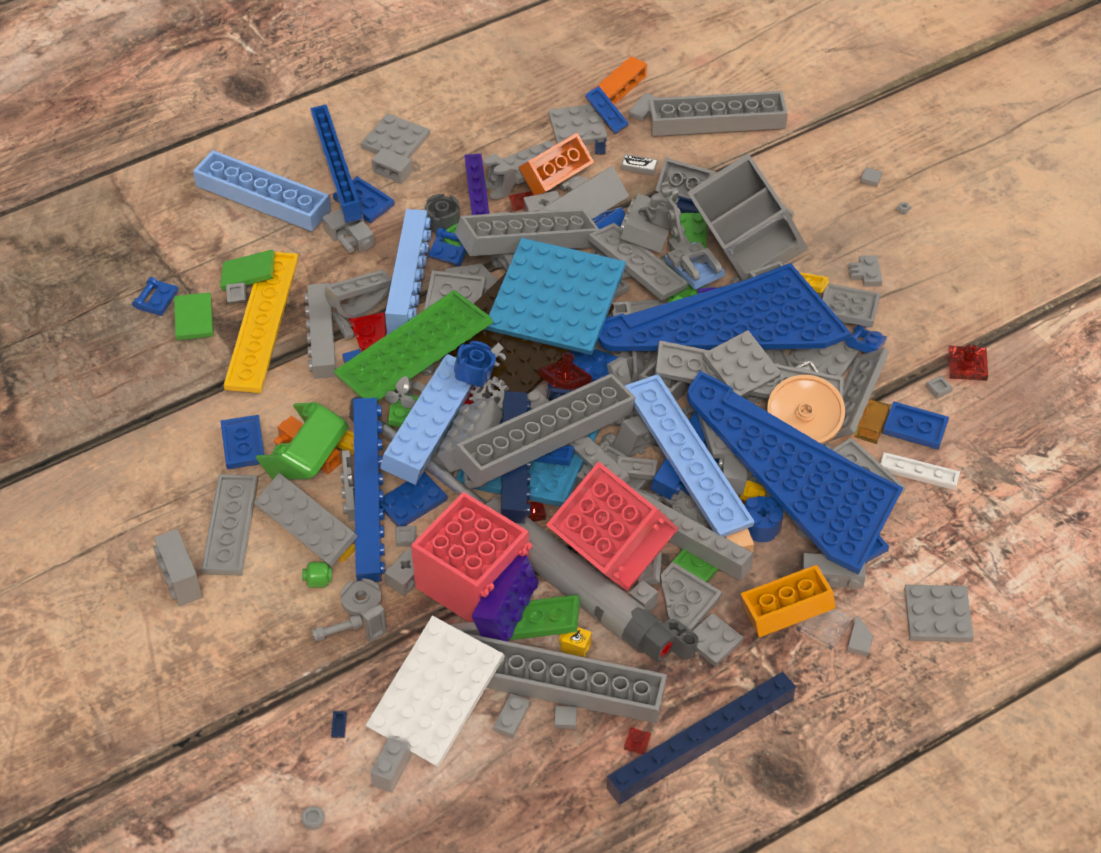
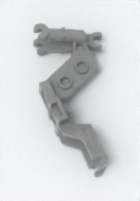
[644,181,722,281]

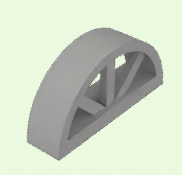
[325,270,392,318]

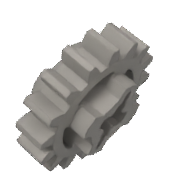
[469,376,509,410]

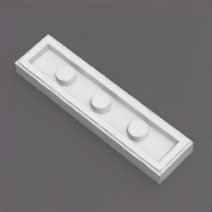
[880,452,960,490]

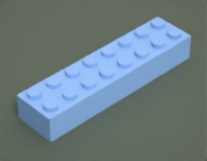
[193,150,331,232]
[385,209,432,335]
[380,354,474,485]

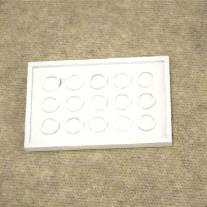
[366,616,505,768]

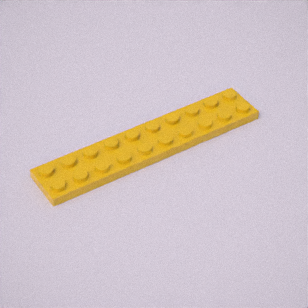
[224,251,299,393]

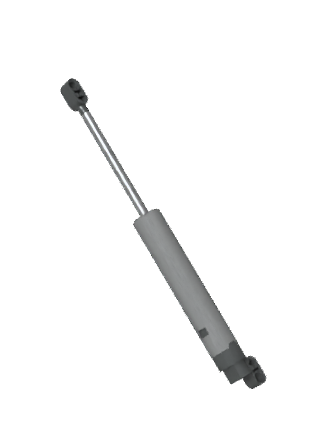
[349,397,699,662]

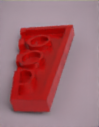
[349,312,387,352]

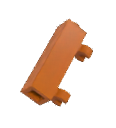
[274,416,342,475]

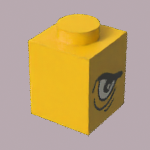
[559,627,592,657]

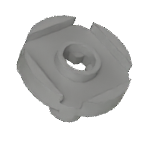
[341,579,382,619]

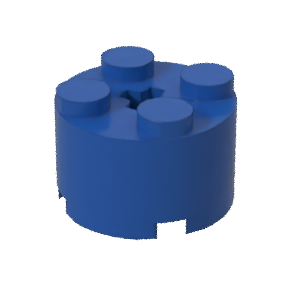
[454,341,496,387]
[745,496,783,543]

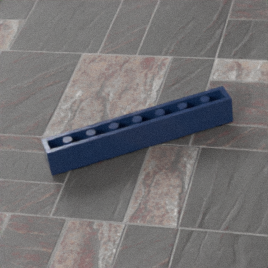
[501,391,531,524]

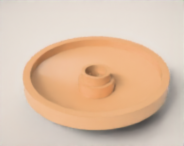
[767,375,845,445]

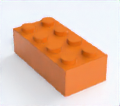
[518,133,594,195]

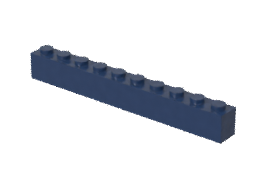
[607,672,796,805]

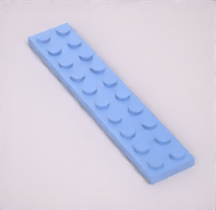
[625,375,755,537]

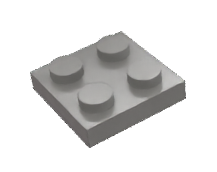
[693,613,744,667]

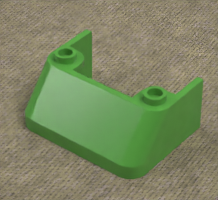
[256,402,348,480]

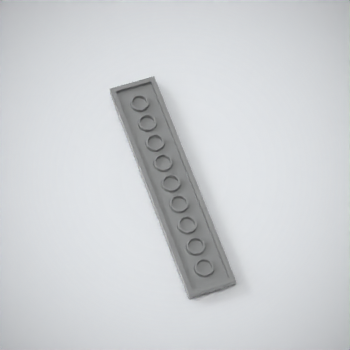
[655,341,844,399]

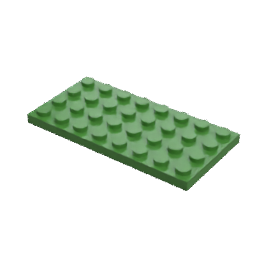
[333,290,493,402]

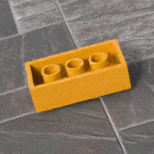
[740,565,836,638]

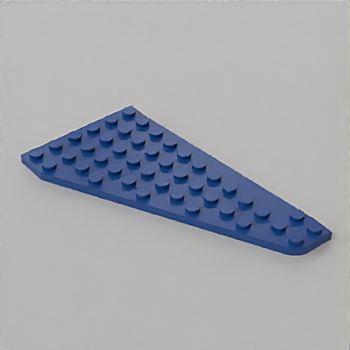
[598,263,851,351]
[687,371,903,575]

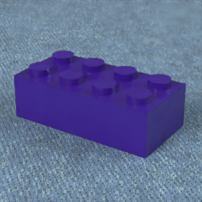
[471,555,539,642]

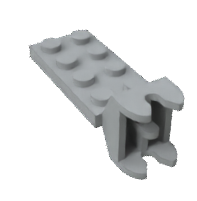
[484,140,555,199]

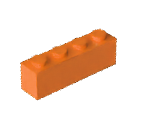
[592,56,647,105]

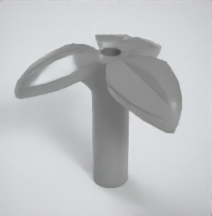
[385,376,416,409]

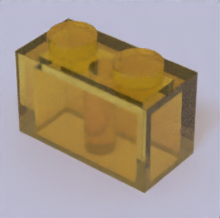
[855,398,890,444]

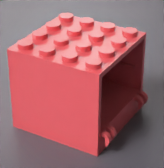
[546,461,679,591]
[411,492,532,622]

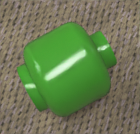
[302,562,332,588]

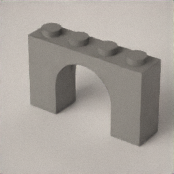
[619,193,671,253]

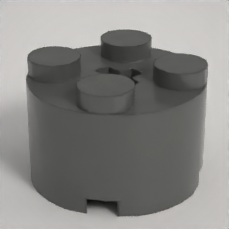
[424,194,460,234]

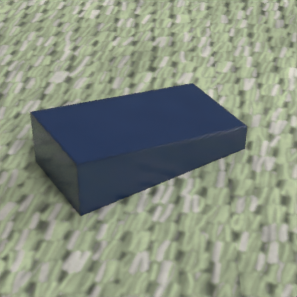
[595,139,606,155]
[331,711,347,738]

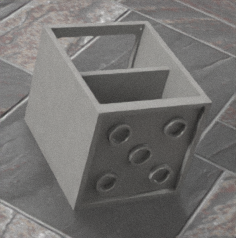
[687,153,808,281]

